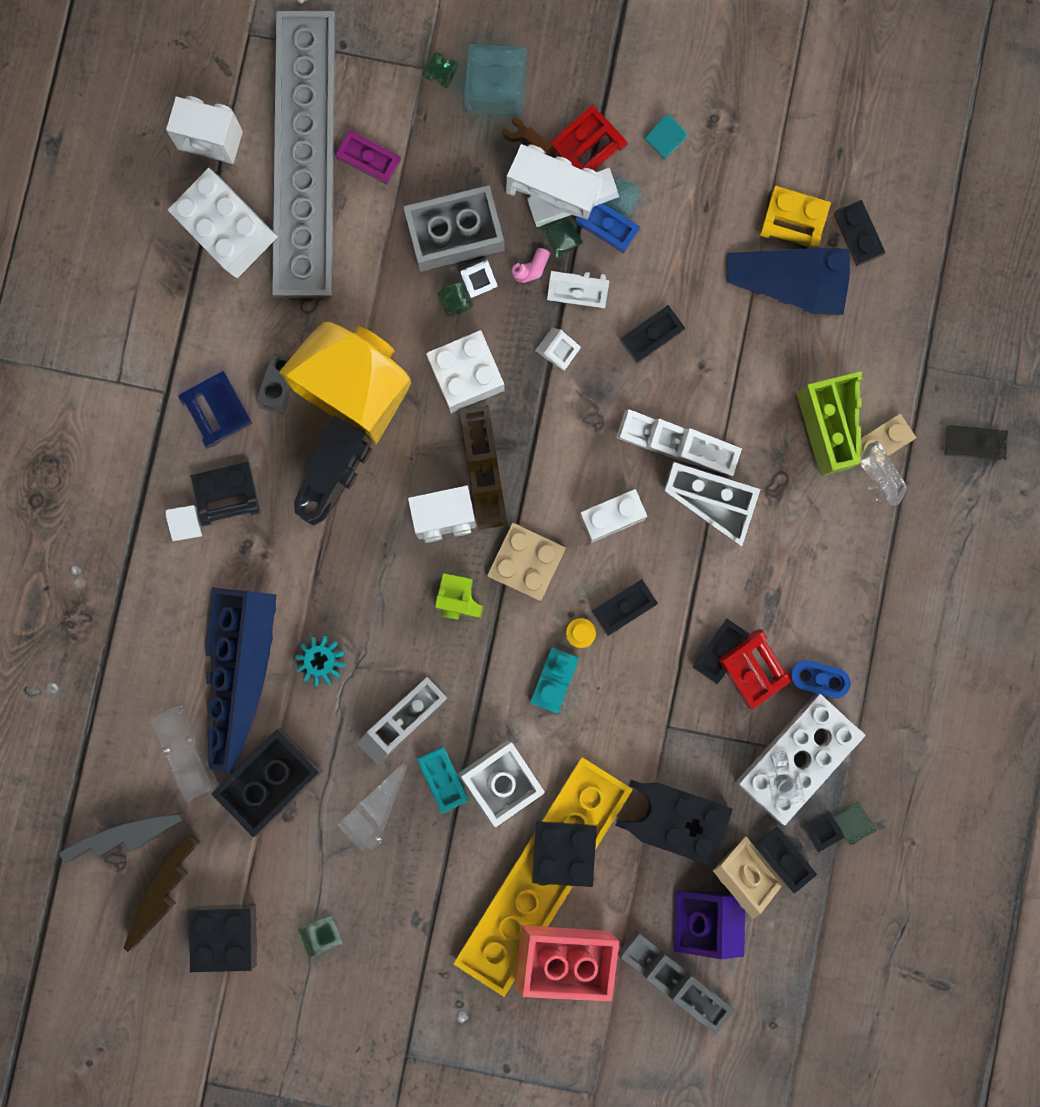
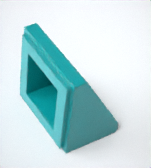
[645,114,687,160]

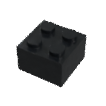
[189,904,257,973]

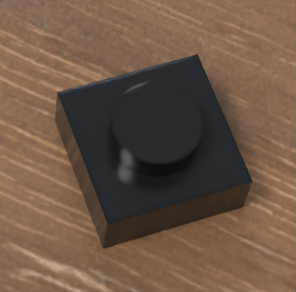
[802,810,845,852]

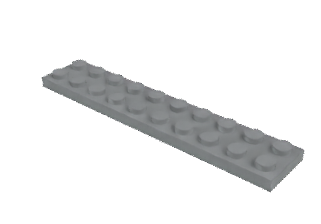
[272,11,335,298]

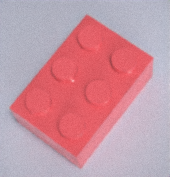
[514,925,619,1001]

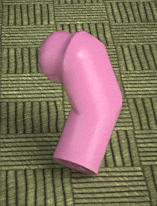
[511,248,550,283]

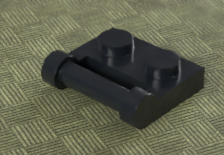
[190,462,261,527]

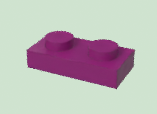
[336,130,401,185]

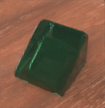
[543,218,583,258]
[834,802,877,845]
[298,915,342,957]

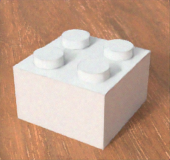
[166,96,243,164]
[426,330,505,413]
[408,485,476,543]
[457,740,545,827]

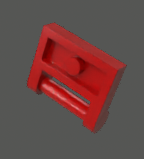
[550,105,628,171]
[719,629,792,710]

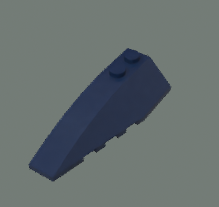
[205,587,277,773]

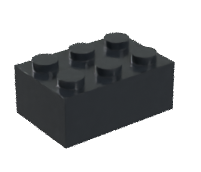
[211,729,323,838]

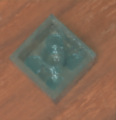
[464,43,527,117]

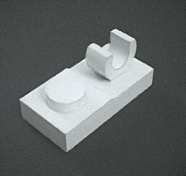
[547,271,609,308]

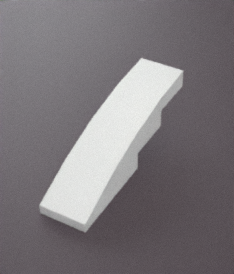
[616,409,742,477]

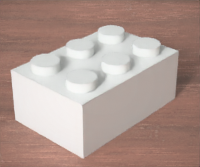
[168,168,278,278]

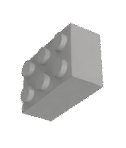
[404,185,505,272]

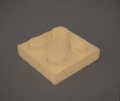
[487,523,566,602]
[713,836,784,919]

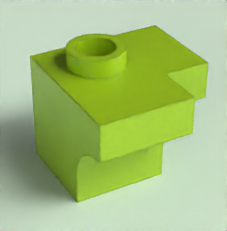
[435,573,483,620]

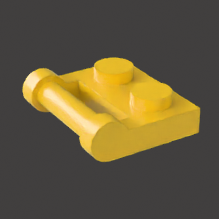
[760,186,831,249]

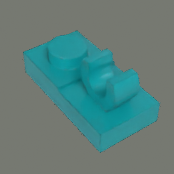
[530,647,580,714]

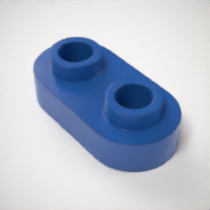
[790,660,851,698]

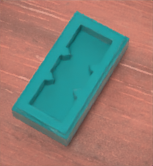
[417,746,469,814]

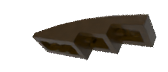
[460,405,508,530]
[124,834,201,952]

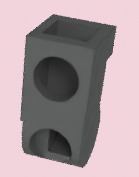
[256,354,291,415]

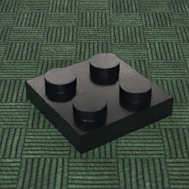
[532,821,597,887]

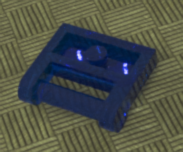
[178,371,253,449]

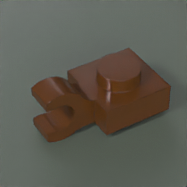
[503,117,552,156]

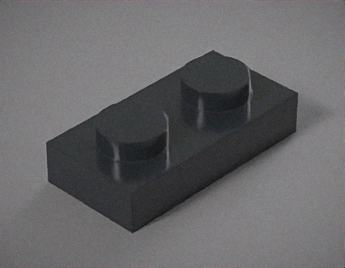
[833,200,885,266]
[620,305,686,364]
[592,579,658,636]
[692,618,749,685]
[754,827,818,894]

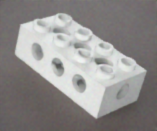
[735,694,866,826]

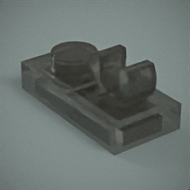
[945,425,1008,461]

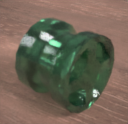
[425,51,458,88]
[438,283,473,317]

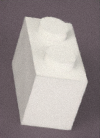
[579,489,647,543]

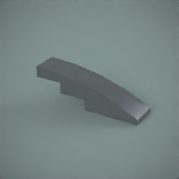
[59,813,188,863]
[618,930,734,1034]

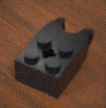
[294,416,372,526]
[615,779,733,867]

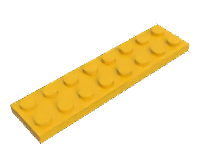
[453,757,633,997]

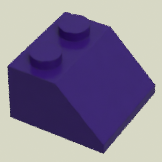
[674,890,745,960]

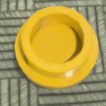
[566,618,596,648]

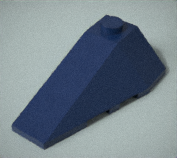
[727,248,850,315]

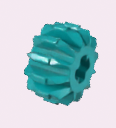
[295,636,346,687]

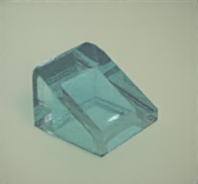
[604,177,643,217]

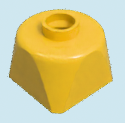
[279,322,411,445]

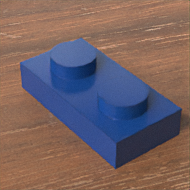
[575,203,640,254]

